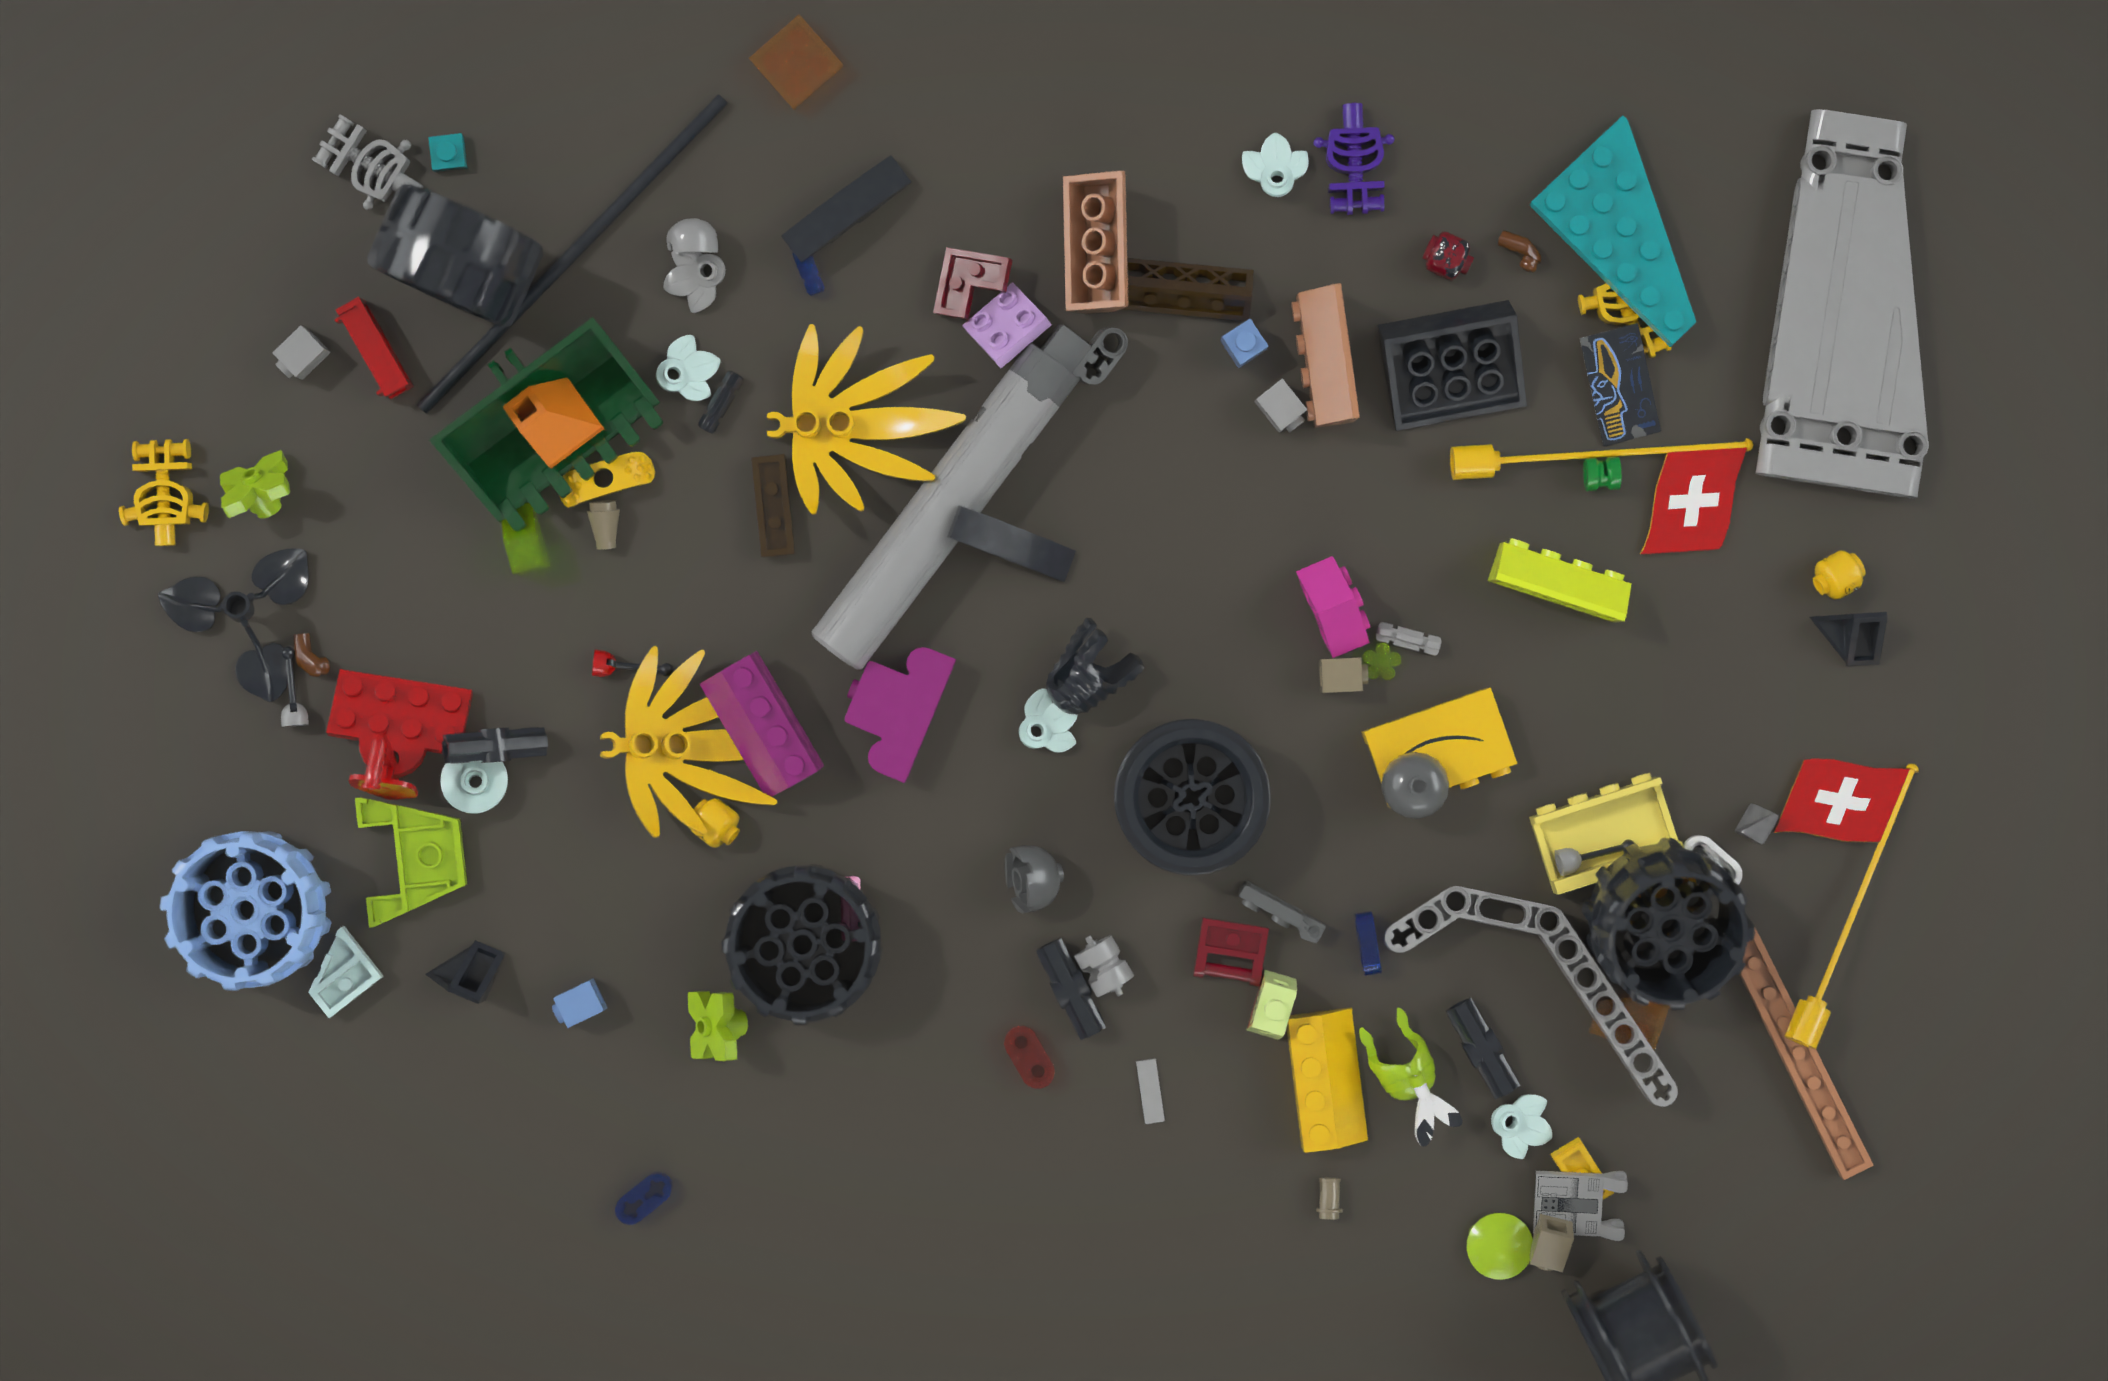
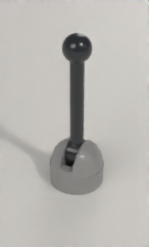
[281,646,309,727]
[1555,839,1634,876]

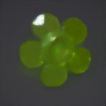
[1363,642,1401,680]

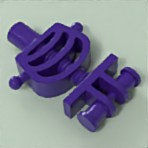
[1314,103,1395,215]

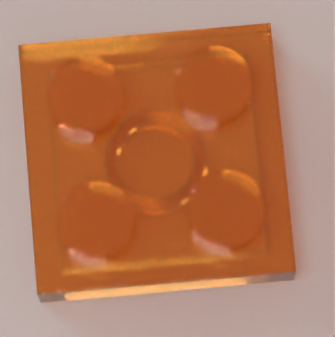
[749,14,844,110]

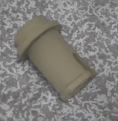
[1316,1177,1343,1220]

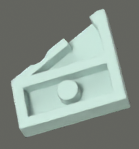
[308,926,384,1018]

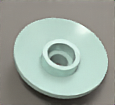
[440,761,508,814]

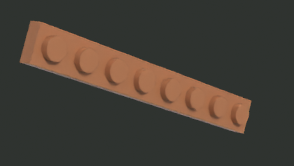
[1740,928,1874,1180]

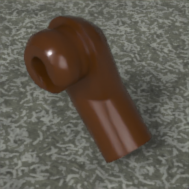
[1498,230,1541,273]
[293,633,330,677]

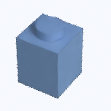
[1220,319,1269,368]
[552,978,608,1028]

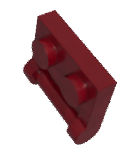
[1193,917,1269,987]

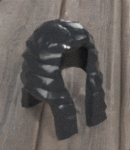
[1046,617,1145,715]

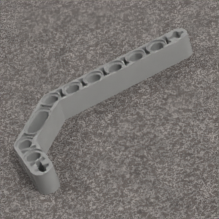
[1384,886,1678,1106]

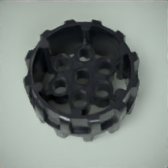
[367,183,543,327]
[1582,838,1755,1011]
[722,864,883,1025]

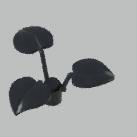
[158,548,309,702]

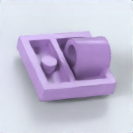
[962,282,1052,368]

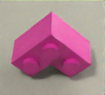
[1296,556,1371,658]

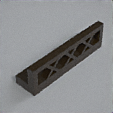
[1123,258,1254,321]

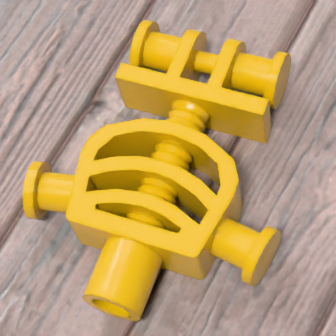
[1578,283,1672,358]
[119,439,209,546]

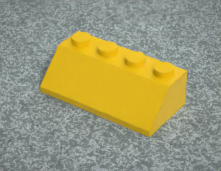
[1287,1008,1368,1153]

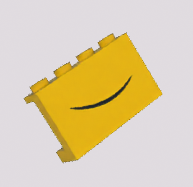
[1362,688,1517,808]

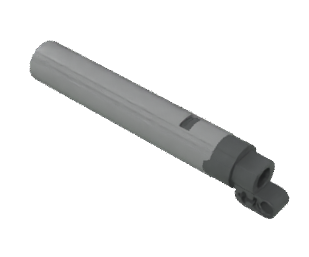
[812,324,1128,670]

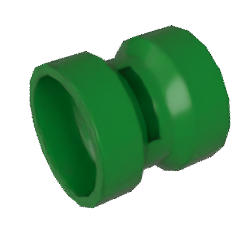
[1583,456,1622,491]

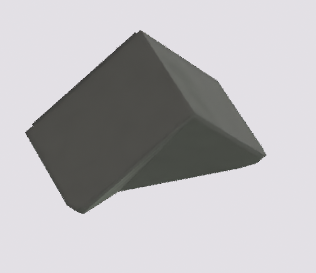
[1735,804,1779,844]

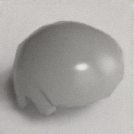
[667,218,718,253]

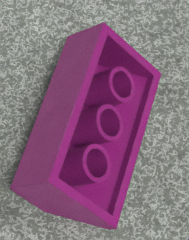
[700,651,824,797]

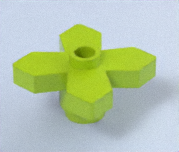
[220,450,290,518]
[688,991,748,1061]

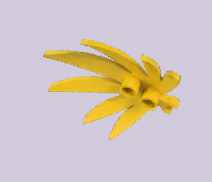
[767,324,966,515]
[600,646,777,838]

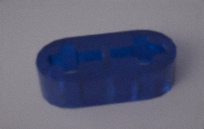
[1354,911,1381,976]
[615,1172,673,1225]

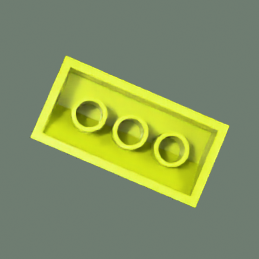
[1488,538,1632,622]

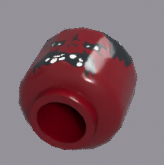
[1422,231,1474,281]

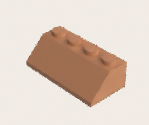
[1063,171,1128,314]
[1291,283,1360,428]

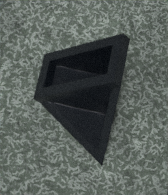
[1809,612,1888,666]
[425,940,505,1004]

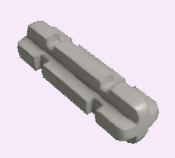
[1376,622,1441,656]

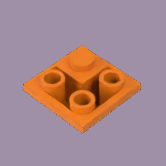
[502,378,604,469]

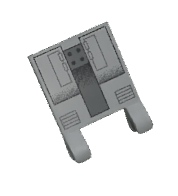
[1533,1171,1628,1241]

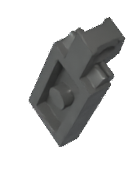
[1238,880,1326,944]

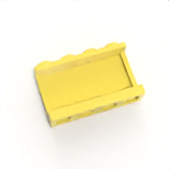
[1529,773,1684,895]

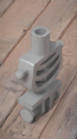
[312,114,423,210]

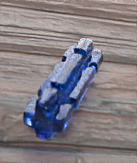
[790,248,825,296]

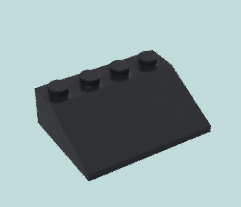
[1377,300,1527,431]

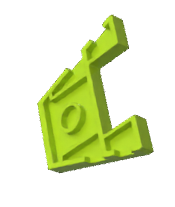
[355,797,467,928]

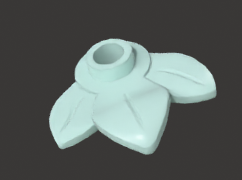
[1242,133,1309,197]
[656,335,721,401]
[1019,688,1078,753]
[1491,1094,1553,1159]

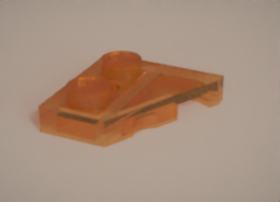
[1588,997,1669,1052]

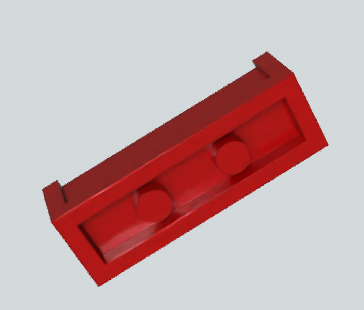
[335,296,414,400]

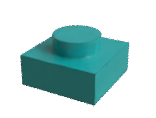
[428,133,467,172]

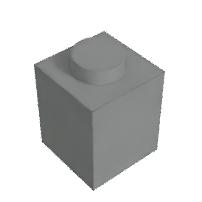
[273,325,331,380]
[1254,378,1307,433]

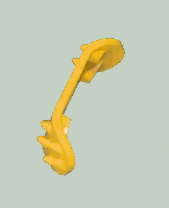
[560,452,655,508]

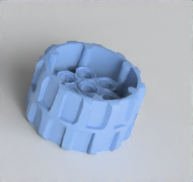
[160,831,332,991]

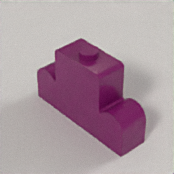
[845,647,956,783]

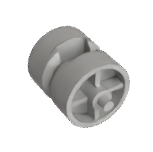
[1074,935,1134,997]

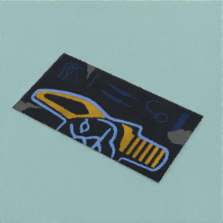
[1580,323,1661,447]

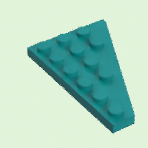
[1529,115,1696,347]

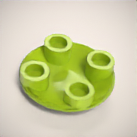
[1467,1213,1533,1280]

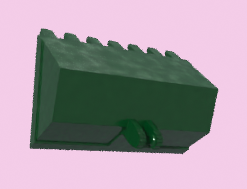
[429,317,663,532]

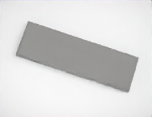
[1136,1058,1165,1124]

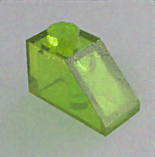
[501,503,551,575]

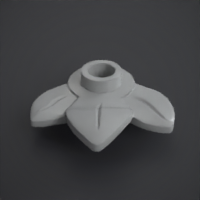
[663,251,726,313]

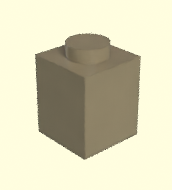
[1319,658,1368,693]
[1530,1214,1574,1272]

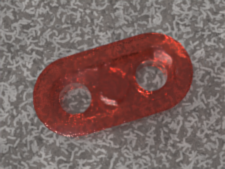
[1004,1025,1055,1089]

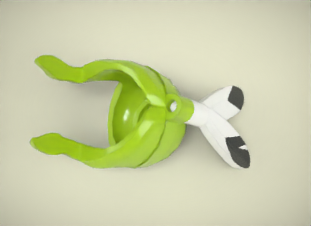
[1359,1007,1463,1147]

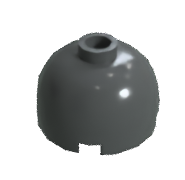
[1381,752,1449,819]
[1004,845,1064,914]

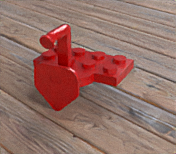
[326,669,473,800]

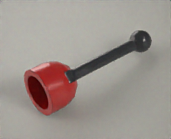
[592,650,674,677]

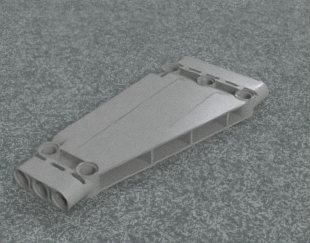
[1756,109,1929,498]

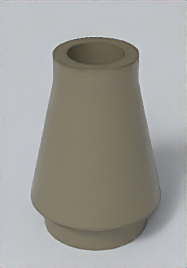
[587,500,620,549]

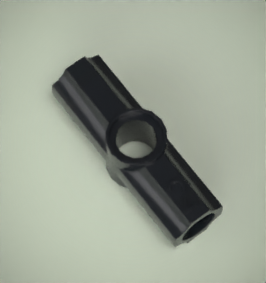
[442,727,548,764]
[1036,938,1106,1040]
[1446,997,1520,1099]

